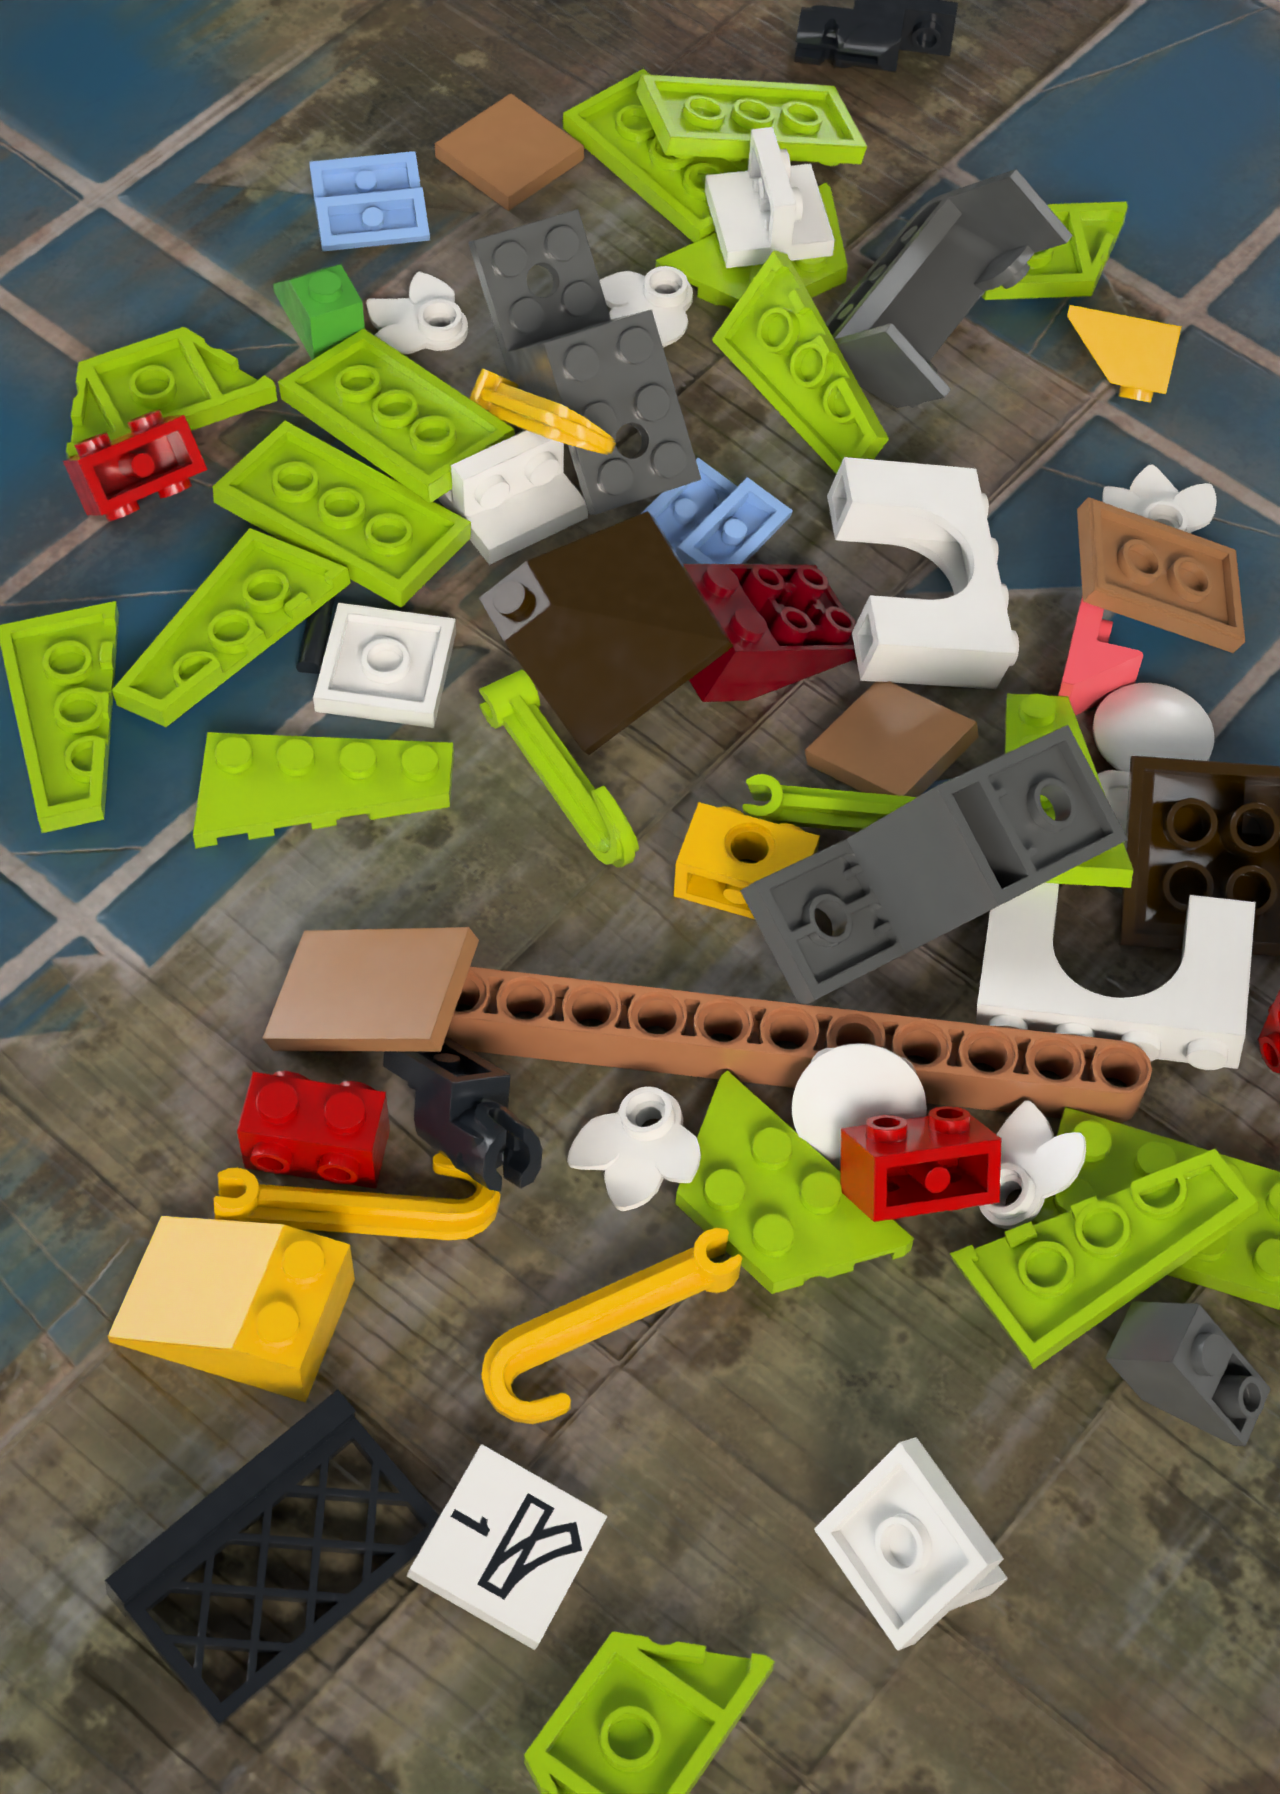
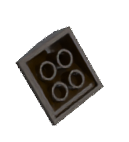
[479,511,734,755]
[1119,756,1280,957]

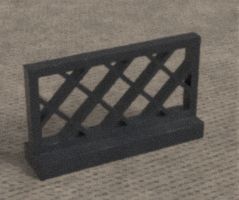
[105,1389,440,1728]

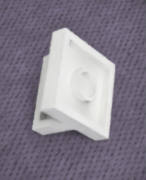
[705,127,835,268]
[438,430,588,565]
[814,1437,1008,1651]

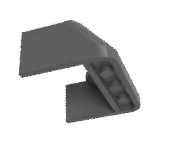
[825,169,1073,408]

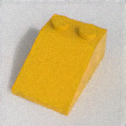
[108,1216,355,1403]

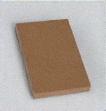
[1077,497,1245,653]
[262,927,479,1052]

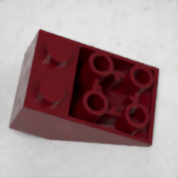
[683,564,856,702]

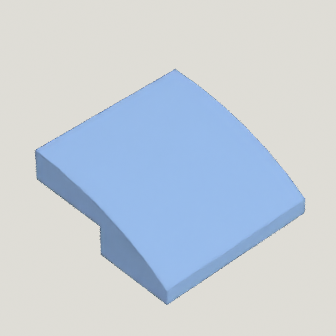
[309,151,430,252]
[641,458,793,564]

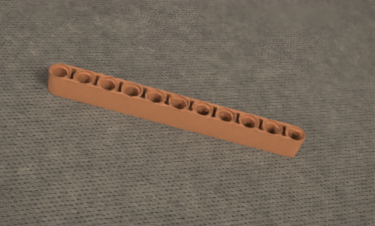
[446,967,1152,1123]

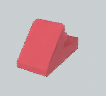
[1058,596,1143,716]

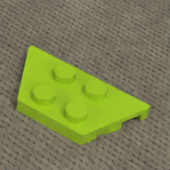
[656,183,848,309]
[981,201,1128,300]
[66,327,277,459]
[675,1070,914,1294]
[524,1631,775,1794]

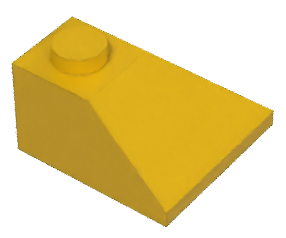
[1067,305,1181,403]

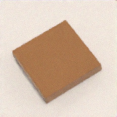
[435,93,584,211]
[805,681,979,797]

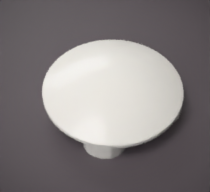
[1092,683,1214,773]
[792,1043,927,1170]

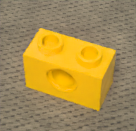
[673,802,820,919]

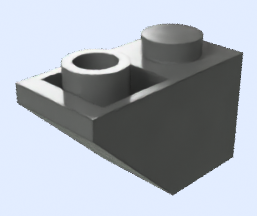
[1105,1301,1271,1447]

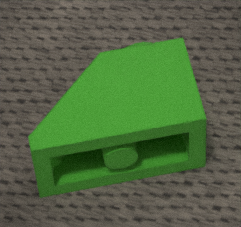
[273,264,365,360]

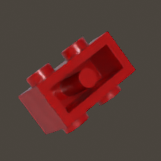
[63,409,208,522]
[237,1071,390,1189]
[841,1106,1002,1222]

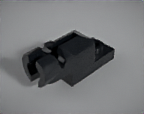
[794,0,958,73]
[383,1037,543,1192]

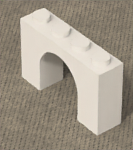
[827,457,1019,689]
[976,883,1256,1070]

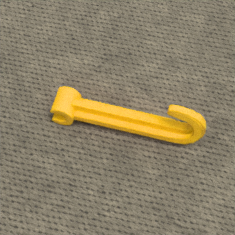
[469,368,616,455]
[213,1153,500,1240]
[481,1228,742,1424]

